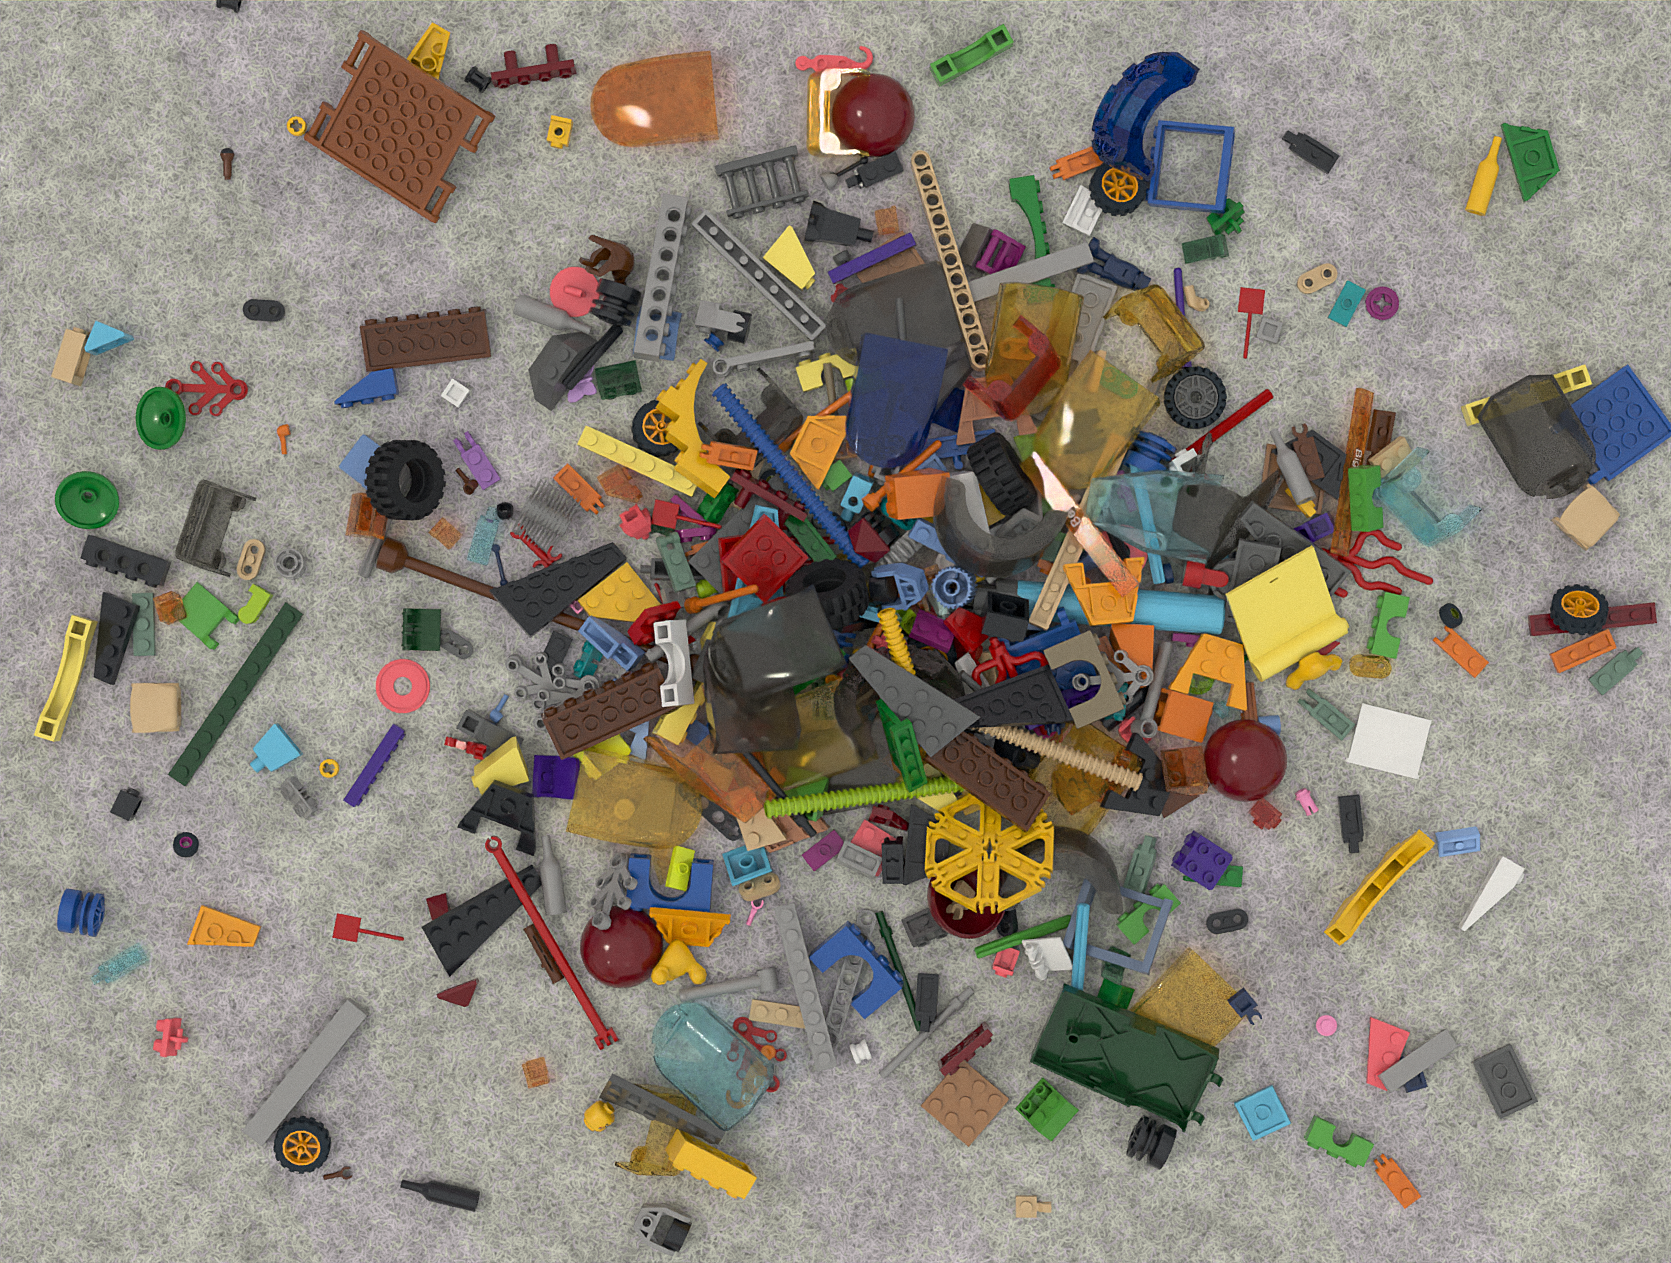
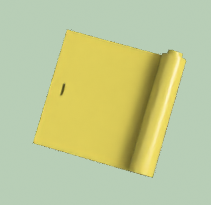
[1226,545,1349,682]

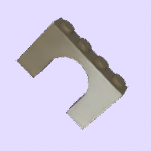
[1043,630,1126,729]

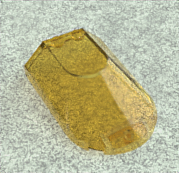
[985,282,1084,415]

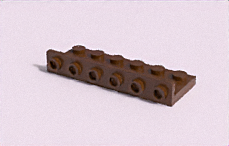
[360,306,492,372]
[541,662,677,760]
[923,731,1051,832]

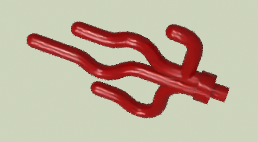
[1321,529,1433,598]
[971,637,1049,735]

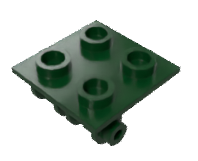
[401,608,441,651]

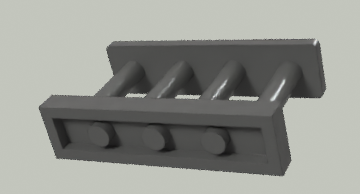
[715,145,809,219]

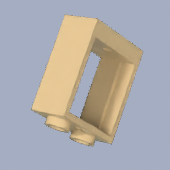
[51,327,91,386]

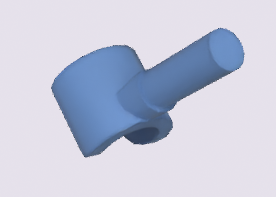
[490,694,509,723]

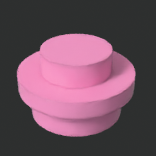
[1316,1015,1337,1036]

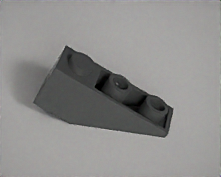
[456,709,524,749]

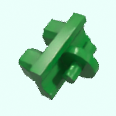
[1206,198,1245,237]

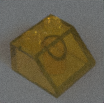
[1053,764,1109,816]

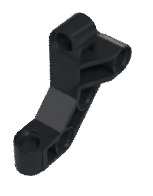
[964,730,1041,775]

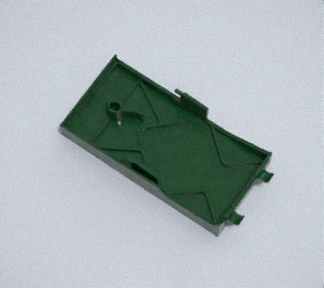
[1030,983,1223,1133]

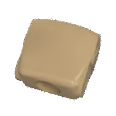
[1551,484,1620,551]
[130,683,182,733]

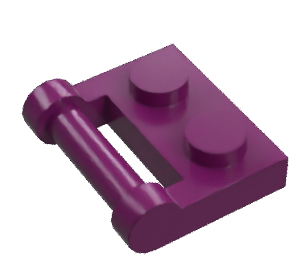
[975,229,1026,275]

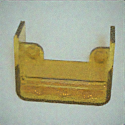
[806,68,870,157]
[1103,284,1205,383]
[615,1083,698,1176]

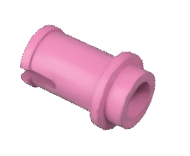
[1295,788,1319,816]

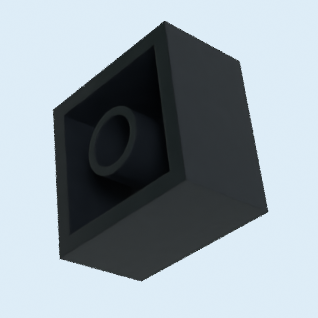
[981,591,1029,642]

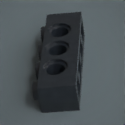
[80,535,171,588]

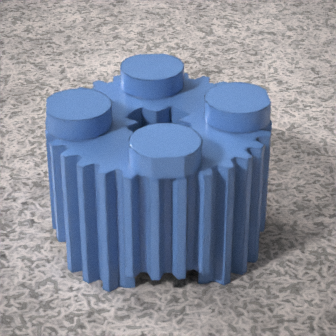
[931,565,978,609]

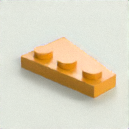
[187,905,262,947]

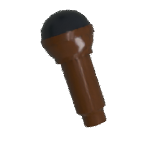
[220,148,235,180]

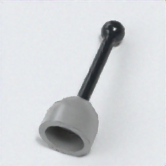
[820,156,868,190]

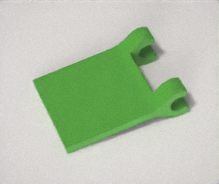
[170,582,240,650]

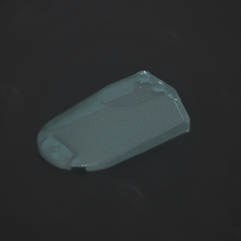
[652,1002,774,1131]

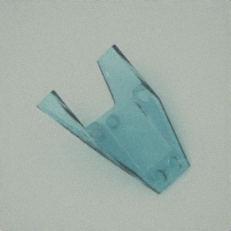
[1085,470,1225,564]

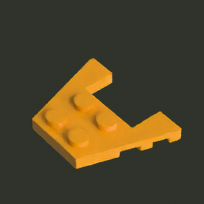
[1063,557,1144,626]
[1168,633,1247,711]

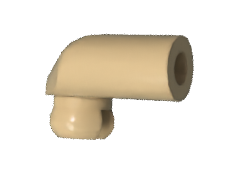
[1183,285,1210,311]

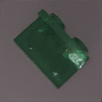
[595,360,642,400]

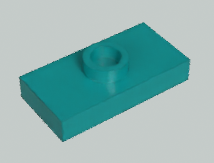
[1327,280,1366,327]

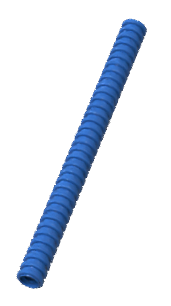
[712,383,870,569]

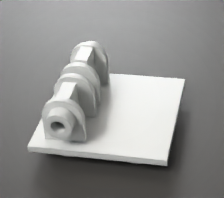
[1022,937,1073,980]

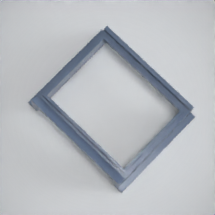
[1063,874,1173,976]

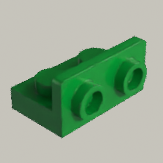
[696,482,739,524]

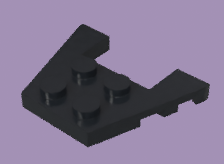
[1100,733,1176,816]
[457,780,536,856]

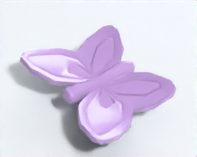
[568,364,597,403]

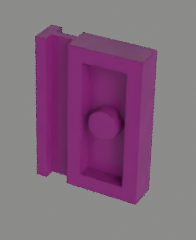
[908,609,954,653]

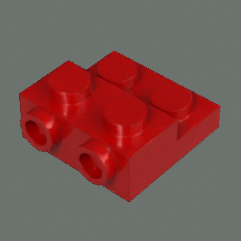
[627,600,681,645]

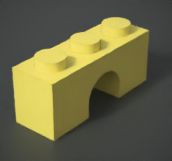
[795,346,863,393]

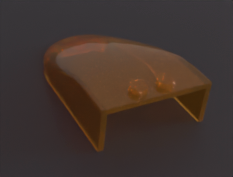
[590,51,719,147]

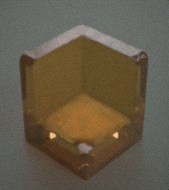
[875,205,899,235]
[428,517,463,549]
[153,591,187,625]
[522,1057,551,1089]

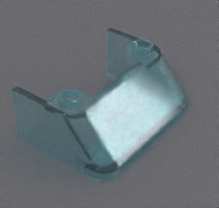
[1376,447,1482,547]

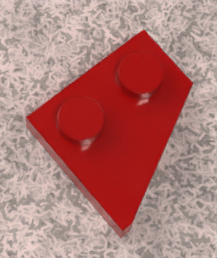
[943,607,989,654]

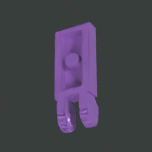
[453,431,501,490]

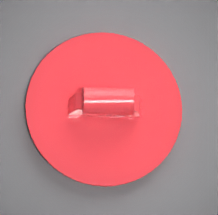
[550,267,600,317]

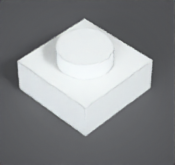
[441,379,470,408]

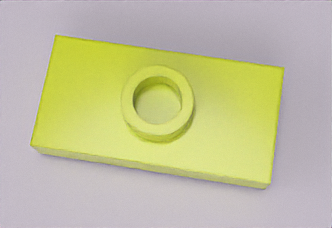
[665,846,695,891]

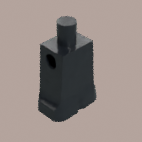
[803,200,874,247]

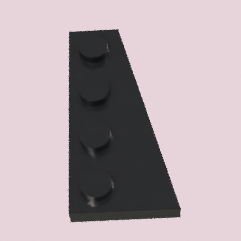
[93,592,140,685]

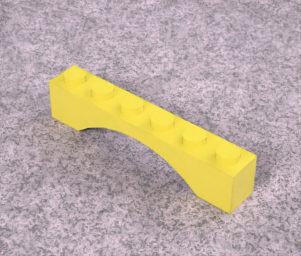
[1461,364,1592,426]
[577,426,698,497]
[34,615,98,742]
[652,622,733,745]

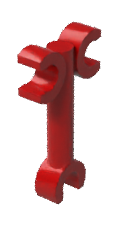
[510,523,563,568]

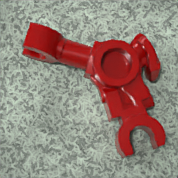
[444,737,487,760]

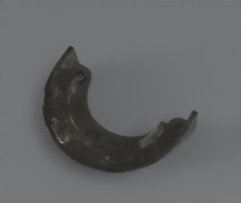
[933,476,1069,578]
[833,644,965,765]
[995,826,1123,915]

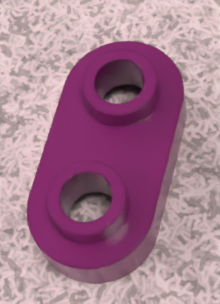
[675,527,717,543]

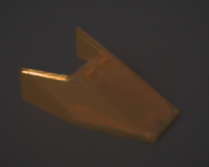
[643,684,776,823]

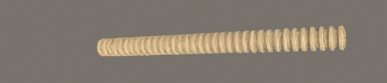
[971,726,1143,791]

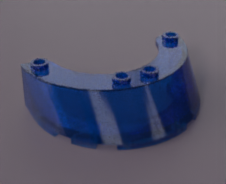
[1091,52,1200,182]

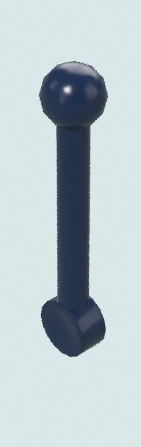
[492,544,508,586]

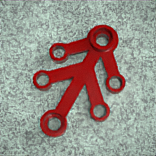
[165,361,248,416]
[727,1017,787,1093]

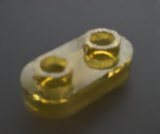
[1349,654,1392,679]

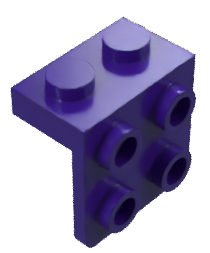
[532,755,580,800]
[1171,830,1233,890]

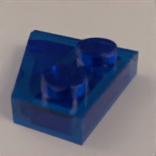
[930,388,965,433]

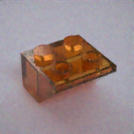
[597,464,643,505]
[345,493,388,540]
[1160,746,1208,796]

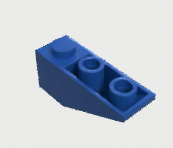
[334,368,399,408]

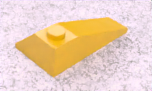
[407,22,450,80]

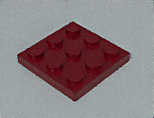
[938,1021,993,1076]

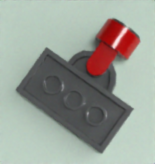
[1180,538,1281,623]

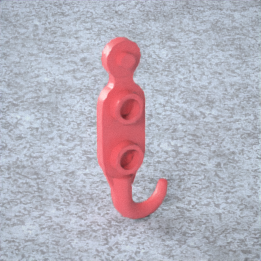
[795,46,873,75]

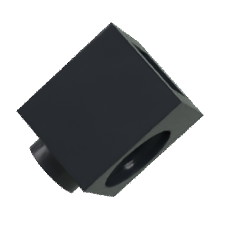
[110,787,143,821]

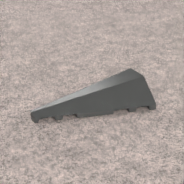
[898,342,991,430]

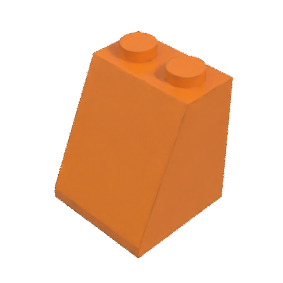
[884,468,953,520]
[1109,623,1154,688]
[1143,688,1214,743]

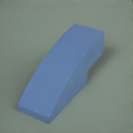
[578,616,646,671]

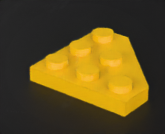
[577,562,661,622]

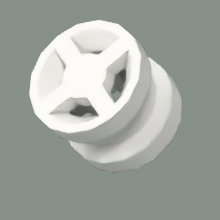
[849,1039,872,1064]

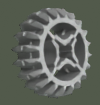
[874,530,923,568]

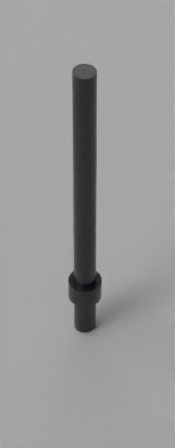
[731,736,817,838]

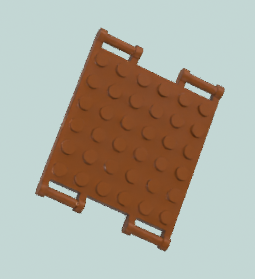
[303,30,496,223]

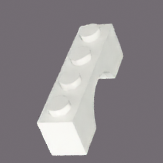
[653,620,695,707]

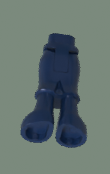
[1076,236,1151,293]

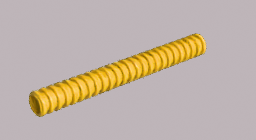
[877,608,928,764]

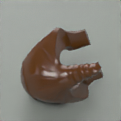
[579,235,635,285]

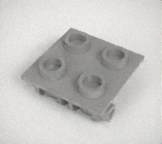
[280,777,319,820]

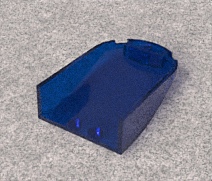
[845,332,948,468]

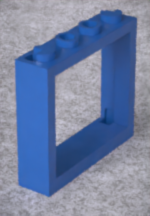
[1145,120,1236,214]

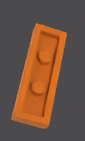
[1549,629,1617,673]

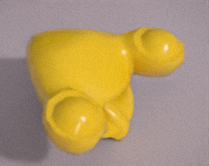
[1286,652,1343,690]
[651,939,707,985]

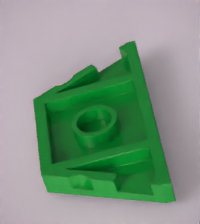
[1500,123,1560,202]

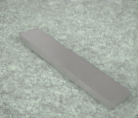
[968,242,1094,303]

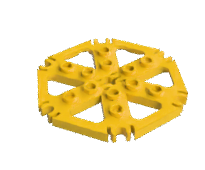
[925,794,1054,914]

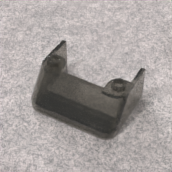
[697,367,803,471]
[175,479,256,577]

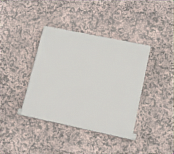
[1345,703,1432,779]

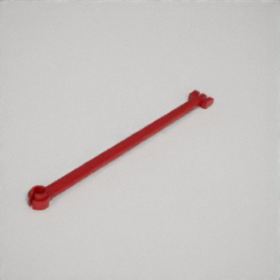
[485,835,619,1050]

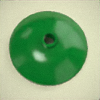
[135,387,186,450]
[55,471,119,529]

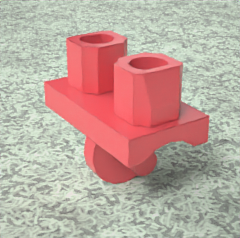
[153,1017,188,1057]

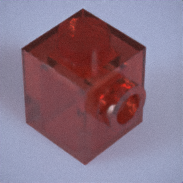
[1248,798,1282,830]

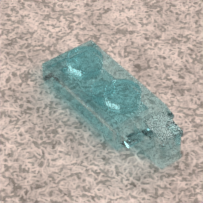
[467,506,499,566]
[90,942,149,985]

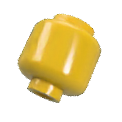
[583,1100,615,1132]

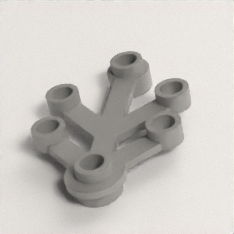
[1072,650,1154,705]
[505,652,576,710]
[533,675,600,731]
[589,853,638,930]

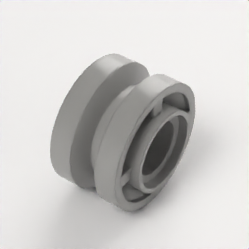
[274,548,307,580]

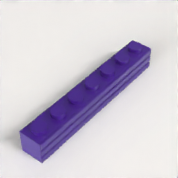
[827,232,916,285]
[343,723,406,807]

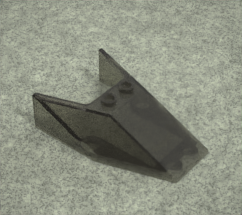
[1166,432,1284,569]

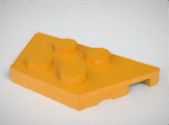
[790,415,854,490]
[649,907,731,947]

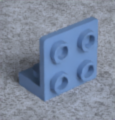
[633,306,682,361]
[339,434,381,490]

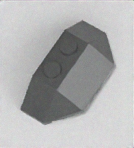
[528,332,598,411]

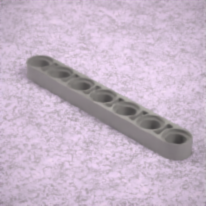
[825,909,876,1048]

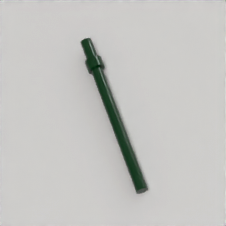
[875,911,921,1032]

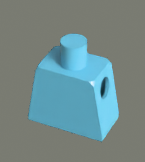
[840,472,875,522]
[250,723,303,773]

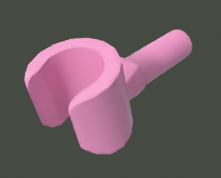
[746,900,764,926]

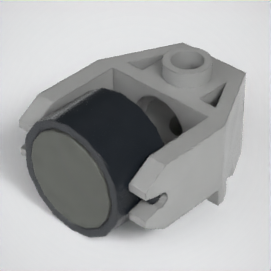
[695,300,752,344]
[633,1203,692,1256]

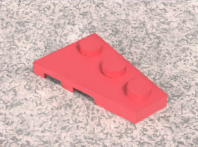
[1366,1017,1410,1091]

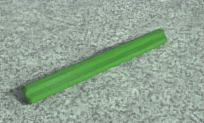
[974,915,1071,959]

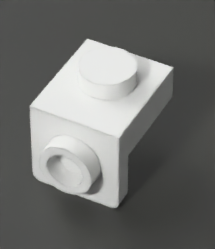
[1168,448,1197,482]

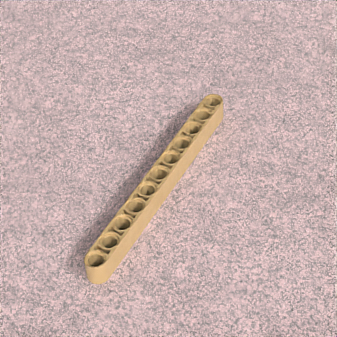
[910,150,991,372]

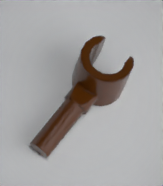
[455,468,478,495]
[323,1166,352,1180]

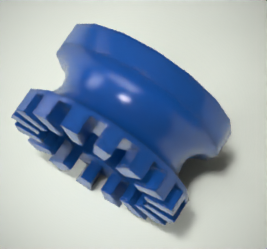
[704,333,724,352]

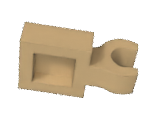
[1016,1195,1051,1218]

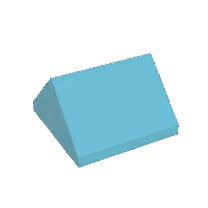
[84,321,134,356]
[722,845,773,886]

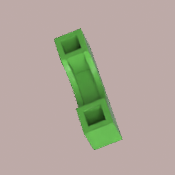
[929,24,1014,87]

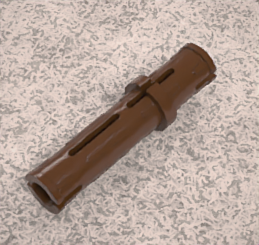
[523,924,564,984]

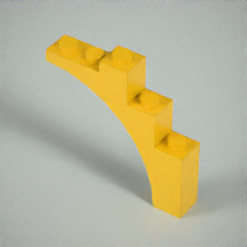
[655,359,730,498]
[1324,829,1435,946]

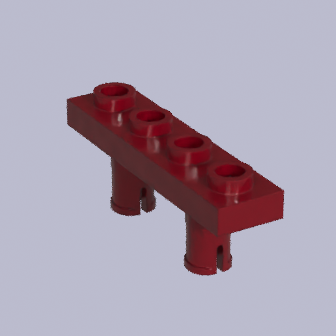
[491,44,577,89]
[730,468,809,529]

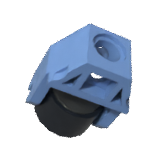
[869,563,929,611]

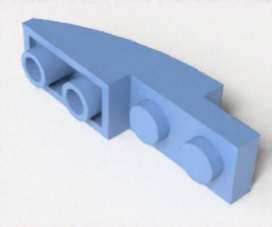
[908,518,993,578]

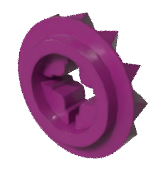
[1365,287,1399,320]

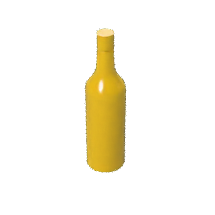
[1465,136,1502,216]

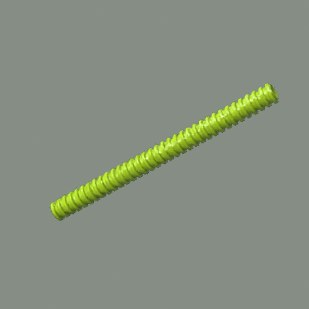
[764,776,964,819]

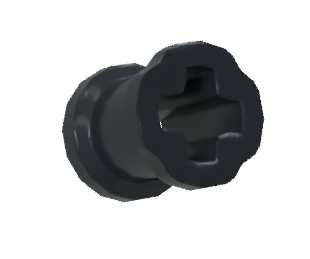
[216,0,242,13]
[464,66,492,93]

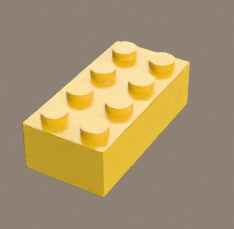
[665,1129,757,1199]

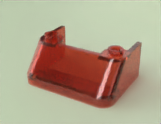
[963,315,1061,421]

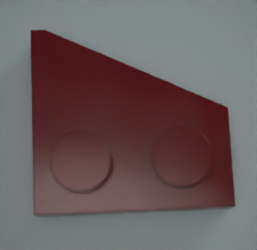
[868,804,909,832]

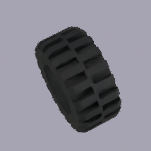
[967,432,1037,516]
[364,440,446,521]
[785,559,869,631]

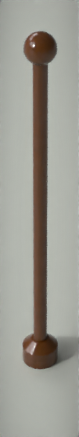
[376,537,700,681]

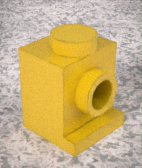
[547,115,573,149]

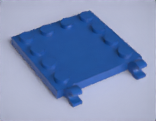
[1549,364,1671,485]
[998,607,1097,691]

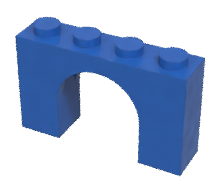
[626,853,714,912]
[809,921,904,1019]

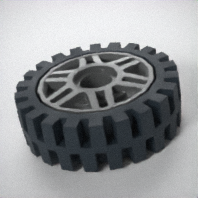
[1164,366,1227,429]

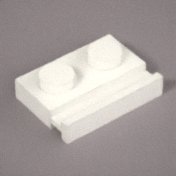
[1062,185,1102,237]

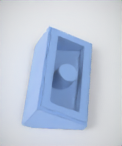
[1435,826,1480,857]

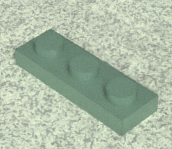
[132,593,156,656]

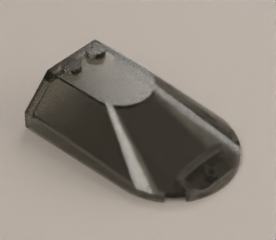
[1477,374,1596,499]

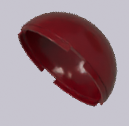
[831,73,915,157]
[1203,719,1287,802]
[927,858,1007,939]
[580,905,663,989]

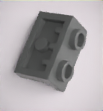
[901,908,948,948]

